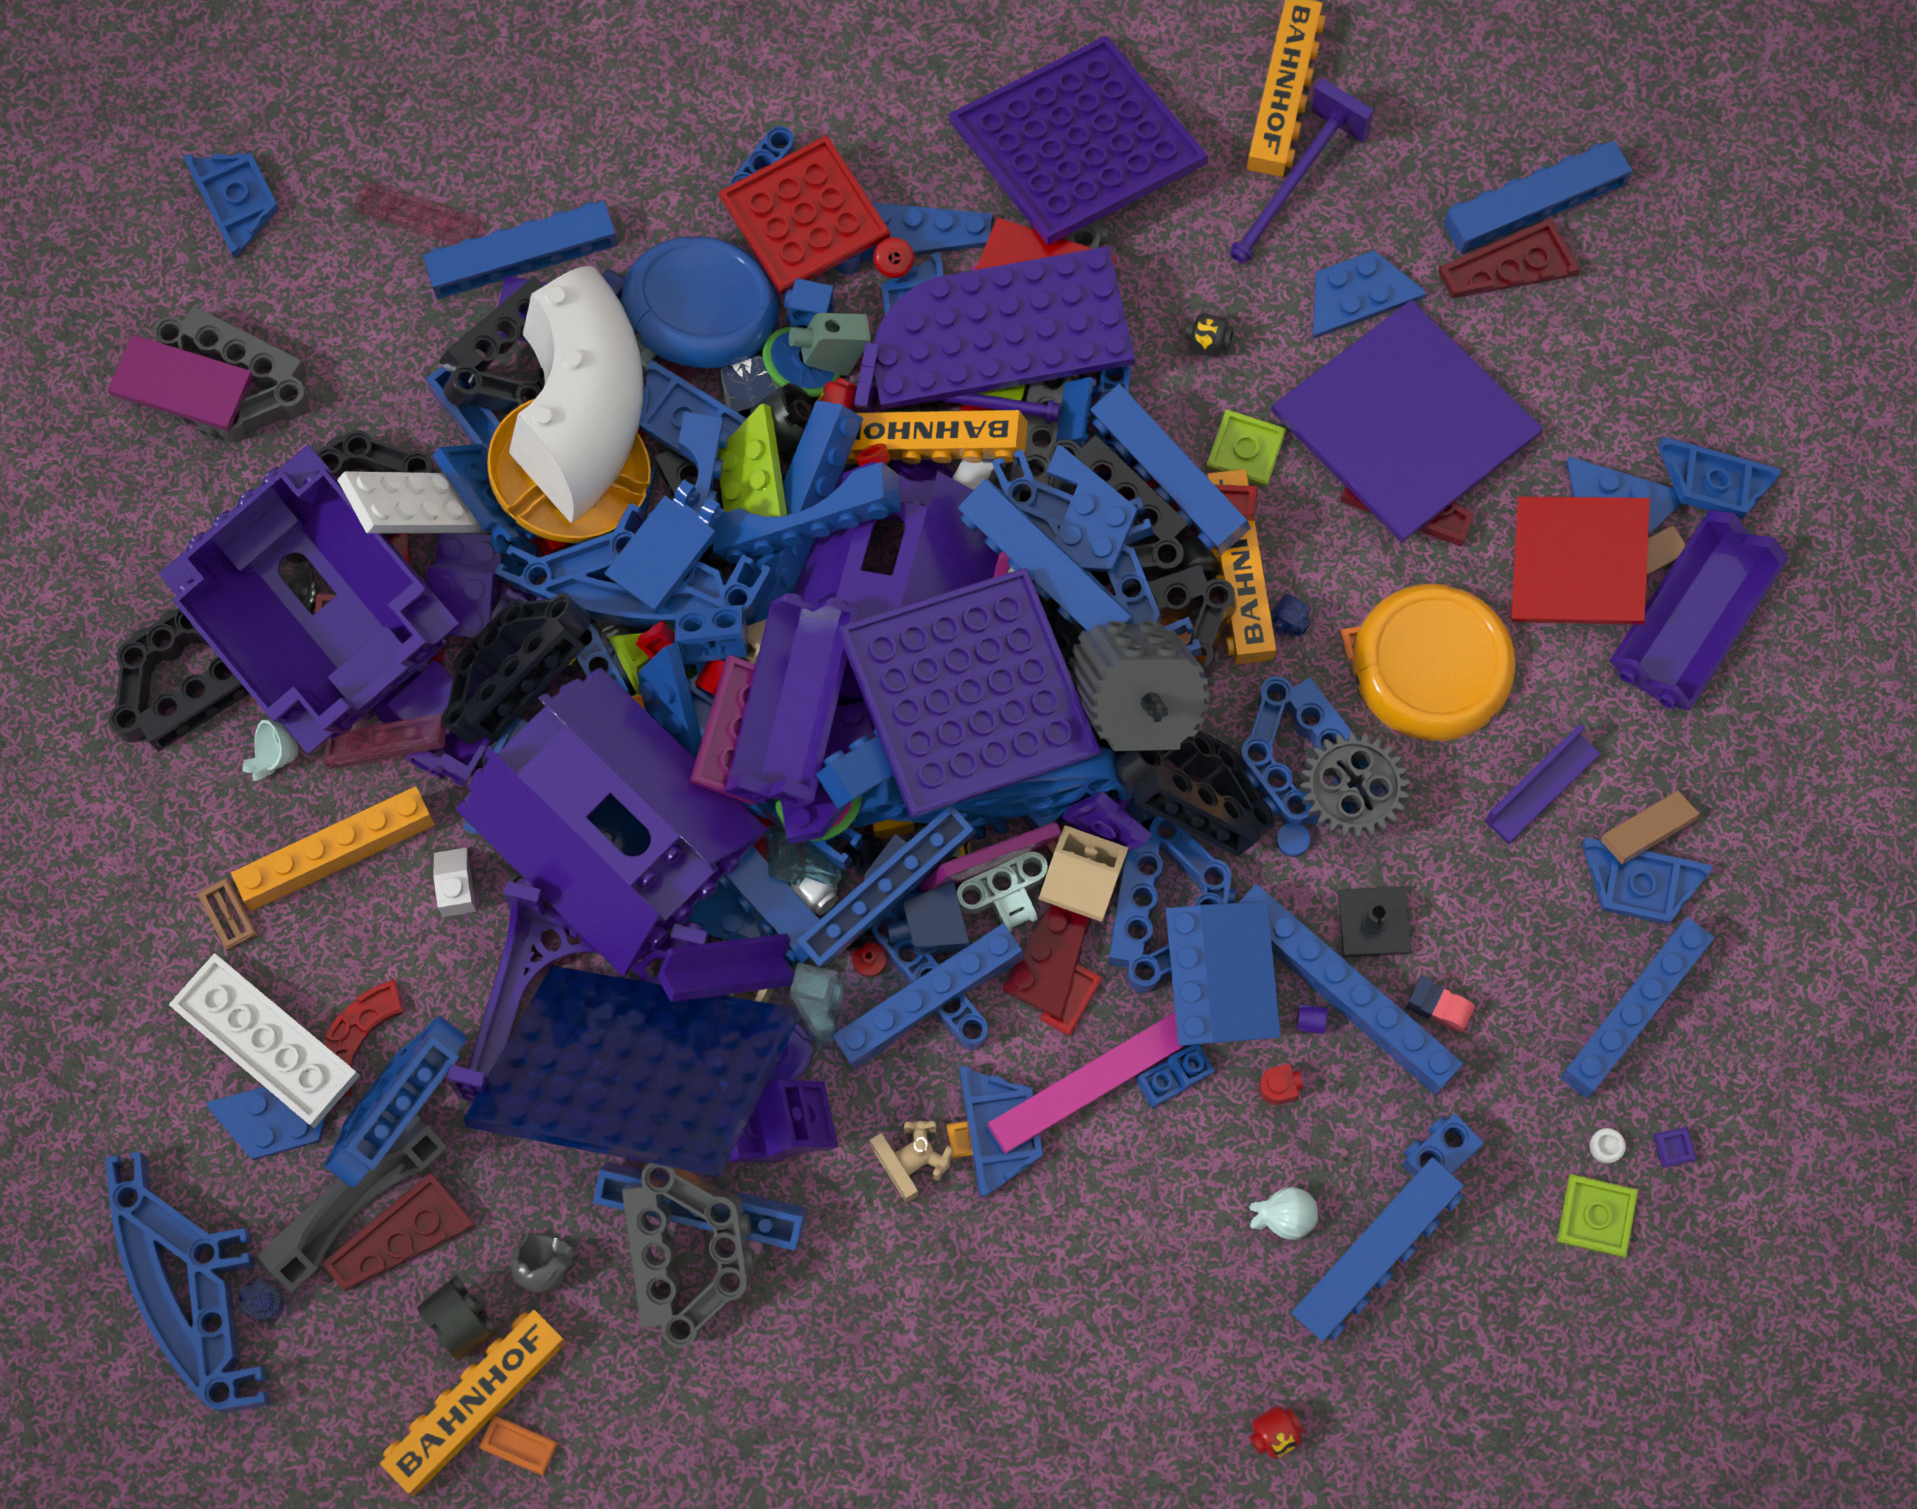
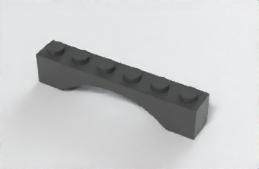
[257,1114,447,1293]

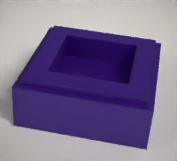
[1653,1127,1697,1168]

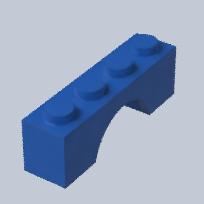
[678,411,729,514]

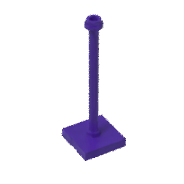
[1229,78,1374,264]
[854,342,1061,424]
[1062,685,1206,852]

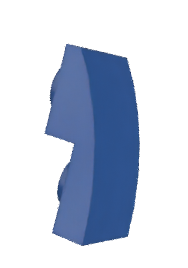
[1135,1045,1215,1109]

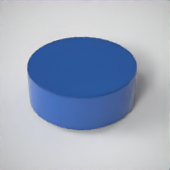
[1276,823,1310,857]

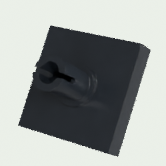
[1338,887,1411,957]

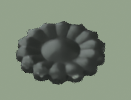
[286,570,319,611]

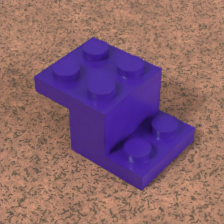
[426,533,505,638]
[716,1080,838,1163]

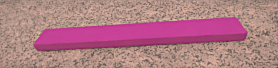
[987,1012,1186,1154]

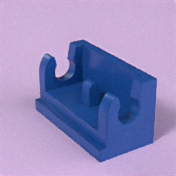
[1056,377,1104,448]

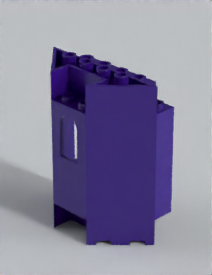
[158,444,459,754]
[793,461,999,706]
[456,667,768,976]

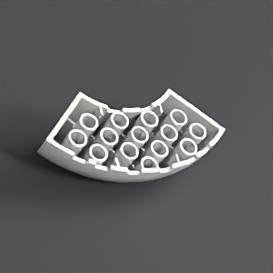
[509,266,643,524]

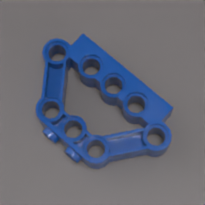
[1239,676,1384,826]
[1108,815,1236,993]
[324,1015,467,1188]

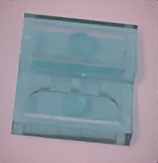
[764,826,841,888]

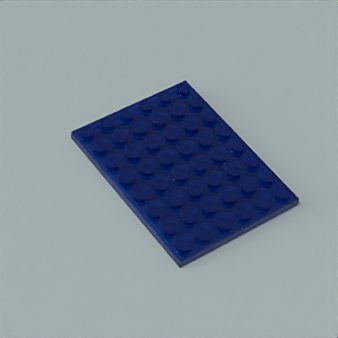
[463,966,800,1177]

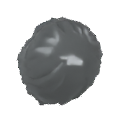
[510,1232,575,1293]

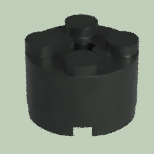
[750,383,813,460]
[416,1276,498,1361]

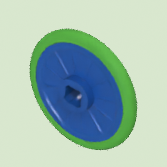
[763,327,841,397]

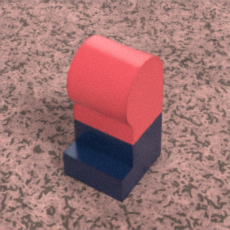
[1405,975,1475,1032]

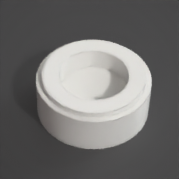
[1590,1128,1626,1164]

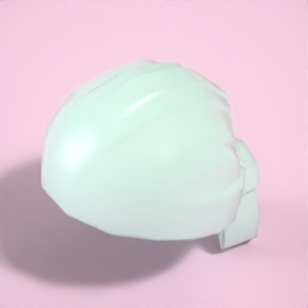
[243,719,298,781]
[1249,1187,1318,1240]

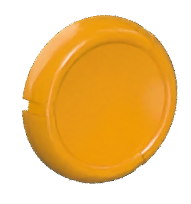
[487,399,651,543]
[1352,583,1516,741]

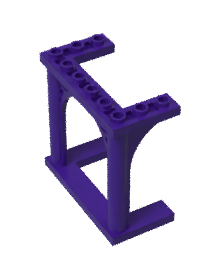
[447,879,709,1149]

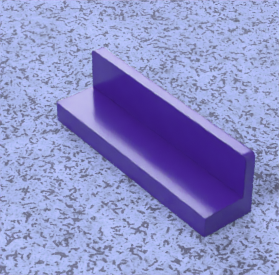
[1485,723,1601,844]
[658,934,795,1002]

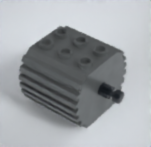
[1068,620,1210,751]

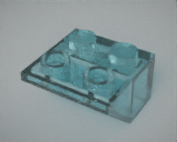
[790,963,845,1051]

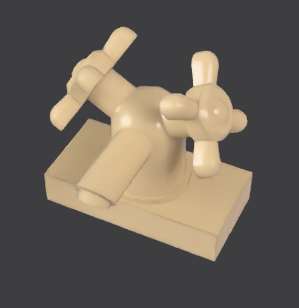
[870,1121,953,1204]

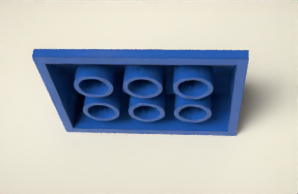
[1166,901,1280,1046]

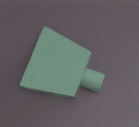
[789,313,871,376]

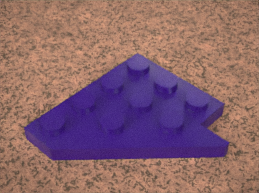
[781,701,876,844]

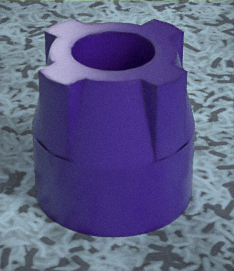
[1296,1004,1327,1035]

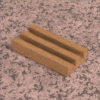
[197,877,258,951]

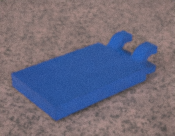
[432,444,539,554]
[604,479,726,613]

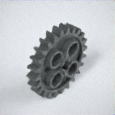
[1299,732,1410,841]

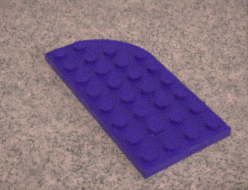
[874,246,1135,410]

